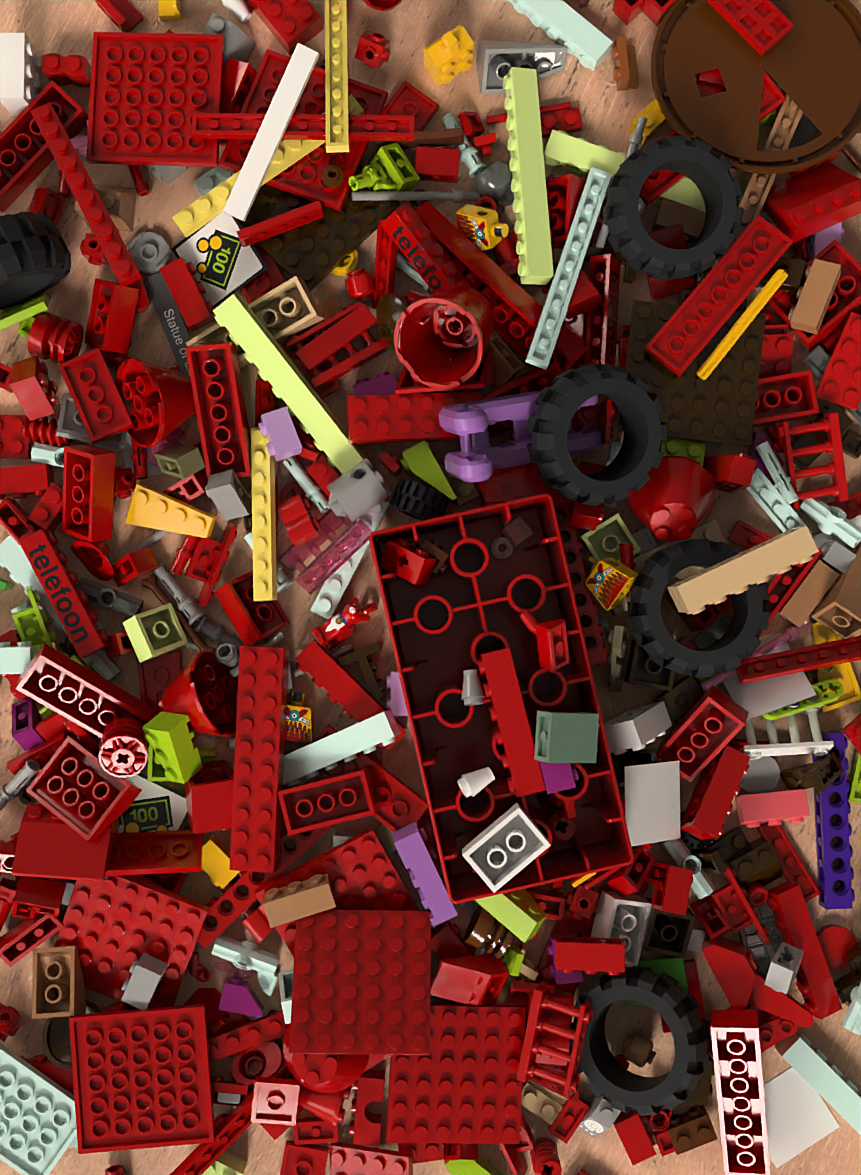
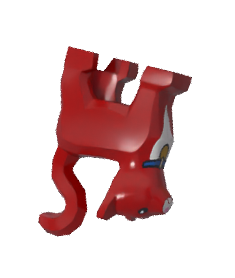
[311,597,378,651]

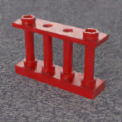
[285,301,388,391]
[777,412,849,509]
[517,985,593,1098]

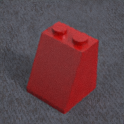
[184,760,234,834]

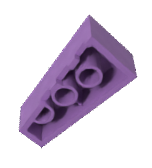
[392,822,458,927]

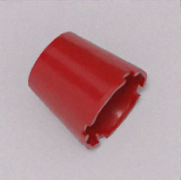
[394,285,495,388]

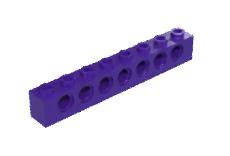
[811,731,855,910]

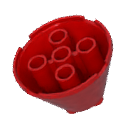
[116,358,196,448]
[628,456,717,541]
[158,650,238,737]
[283,1023,369,1093]

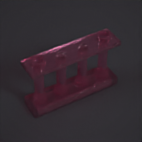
[279,508,373,595]

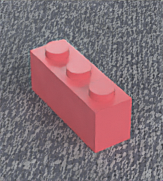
[735,789,810,828]

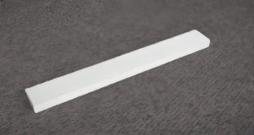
[223,43,319,222]

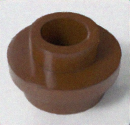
[322,165,344,188]

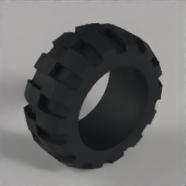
[603,135,744,281]
[0,212,71,310]
[526,364,667,506]
[627,539,770,677]
[569,966,710,1116]

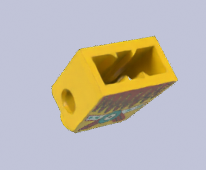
[455,204,509,251]
[583,557,638,610]
[285,691,314,744]

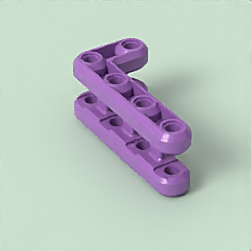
[438,390,603,482]

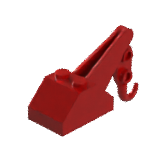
[701,937,814,1046]

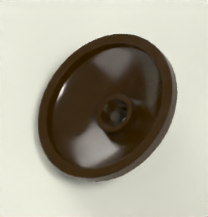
[376,293,409,352]
[42,1000,101,1069]

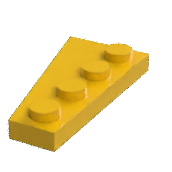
[125,483,216,538]
[811,621,861,713]

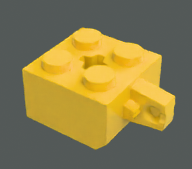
[423,24,475,87]

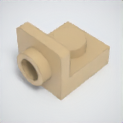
[516,943,539,981]

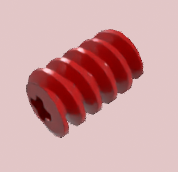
[23,416,72,448]
[547,812,576,841]
[530,1137,562,1175]

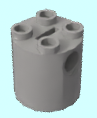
[326,458,392,522]

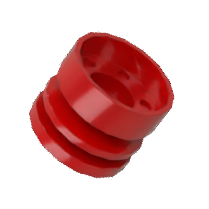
[28,311,83,364]
[99,718,149,778]

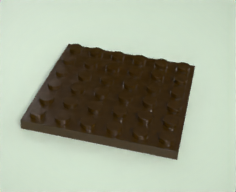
[237,165,401,291]
[617,300,766,447]

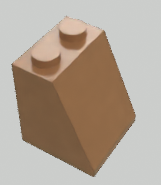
[75,184,137,232]

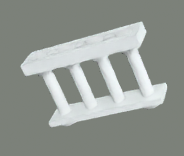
[741,696,834,760]

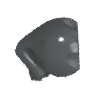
[474,160,514,206]

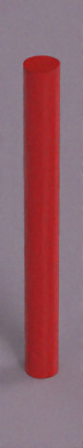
[486,101,571,125]

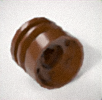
[464,904,515,959]

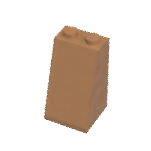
[811,544,861,639]

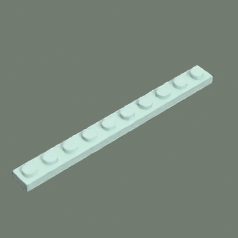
[525,167,612,370]

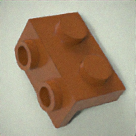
[611,36,639,91]

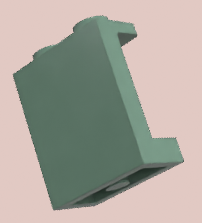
[534,710,599,763]

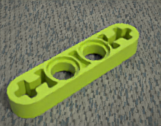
[762,679,843,720]

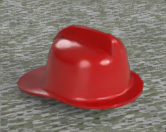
[71,540,114,581]
[231,1040,282,1085]

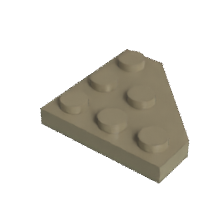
[608,625,630,693]

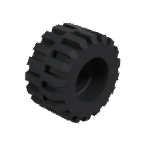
[389,479,449,521]

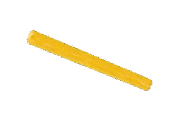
[696,269,788,380]

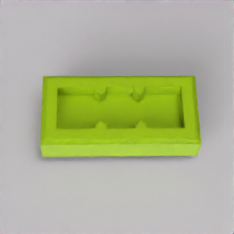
[501,944,524,976]

